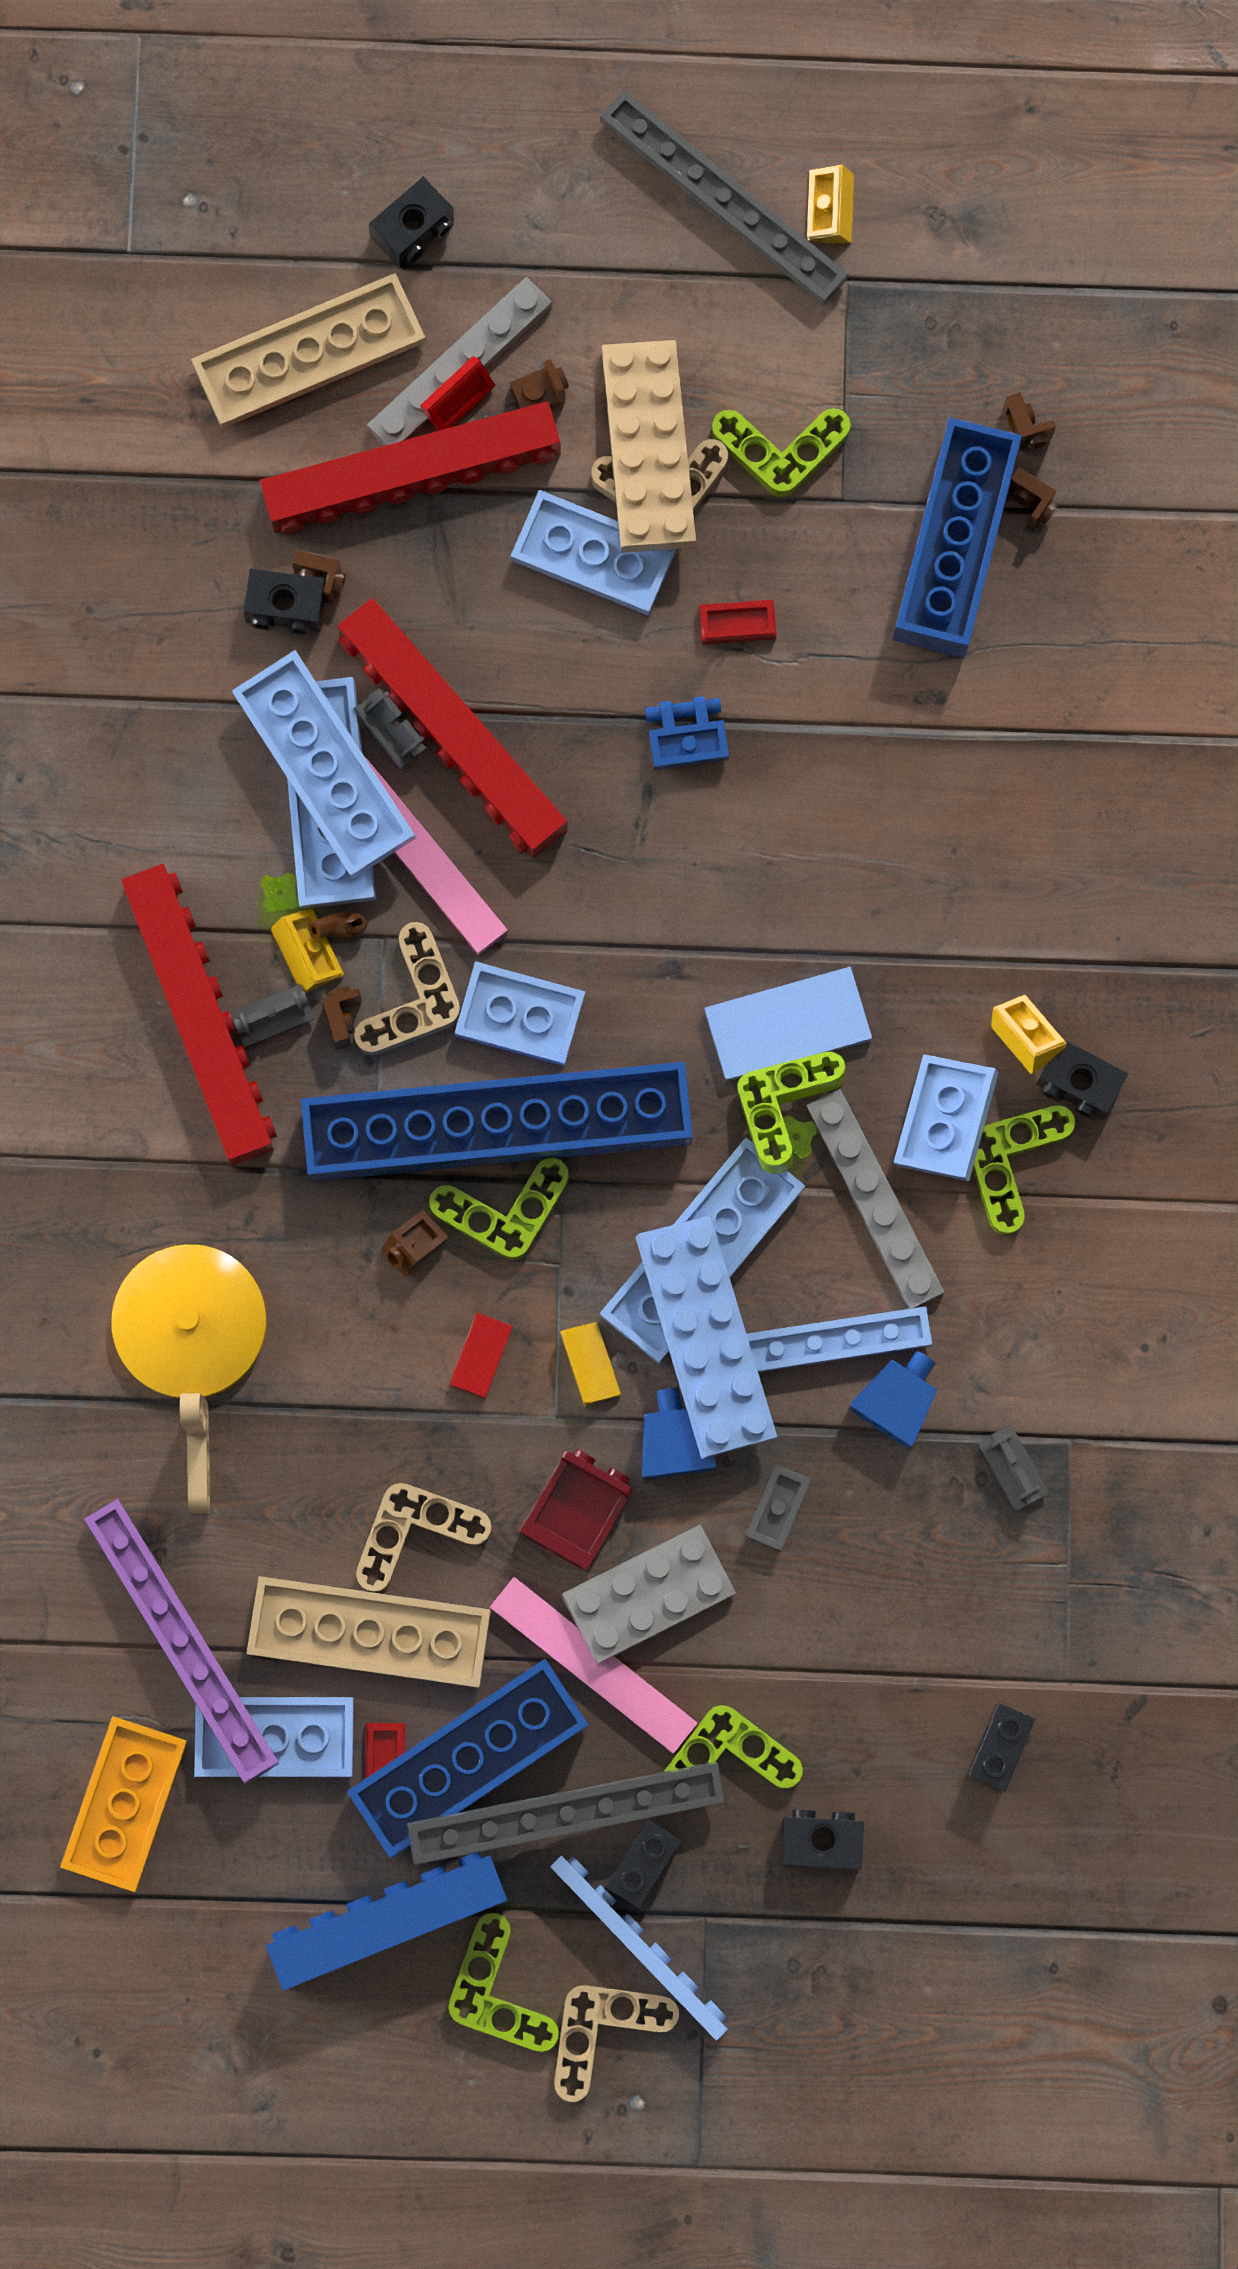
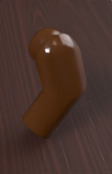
[308,911,367,940]

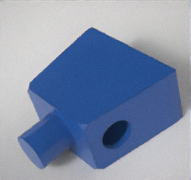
[848,1351,937,1450]
[642,1388,717,1480]

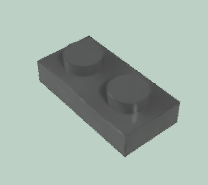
[745,1464,811,1552]

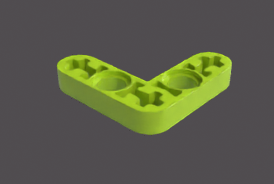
[711,408,851,497]
[737,1052,846,1174]
[973,1105,1075,1236]
[429,1158,569,1260]
[664,1705,803,1789]
[448,1913,559,2052]

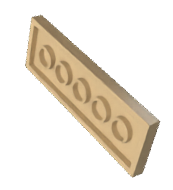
[191,273,426,429]
[602,340,696,553]
[247,1576,491,1688]

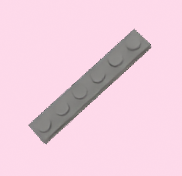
[367,276,552,446]
[806,1089,945,1309]

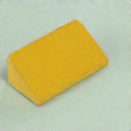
[807,165,854,244]
[271,908,344,993]
[991,995,1067,1074]
[561,1322,621,1407]

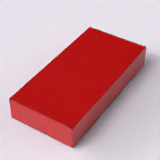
[420,356,496,431]
[699,599,777,645]
[449,1313,513,1399]
[365,1723,406,1779]

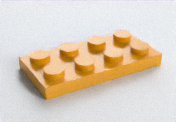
[60,1716,188,1892]

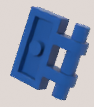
[645,696,729,770]

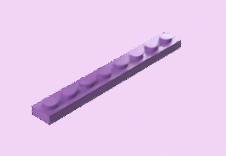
[84,1499,279,1785]

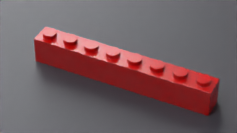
[260,401,561,534]
[338,597,568,858]
[121,863,277,1166]

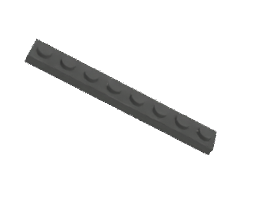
[600,90,848,306]
[407,1762,724,1865]

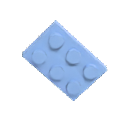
[454,961,585,1067]
[894,1054,999,1182]

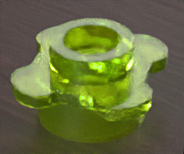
[260,872,299,913]
[775,1116,817,1158]

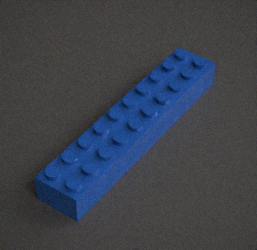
[301,1062,693,1182]

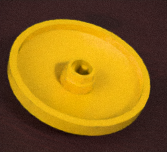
[112,1245,267,1399]

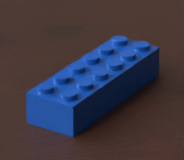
[892,417,1022,658]
[347,1659,589,1859]
[266,1852,508,1991]

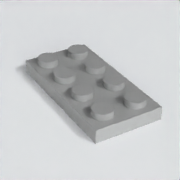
[561,1524,736,1665]

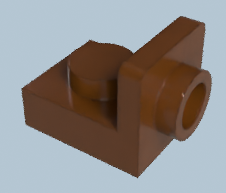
[509,359,569,409]
[1002,392,1056,450]
[1008,467,1057,531]
[292,549,346,604]
[322,986,362,1049]
[381,1210,449,1277]

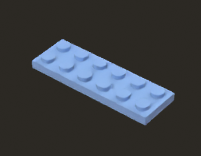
[232,650,416,879]
[287,677,376,909]
[599,1138,805,1364]
[635,1216,777,1459]

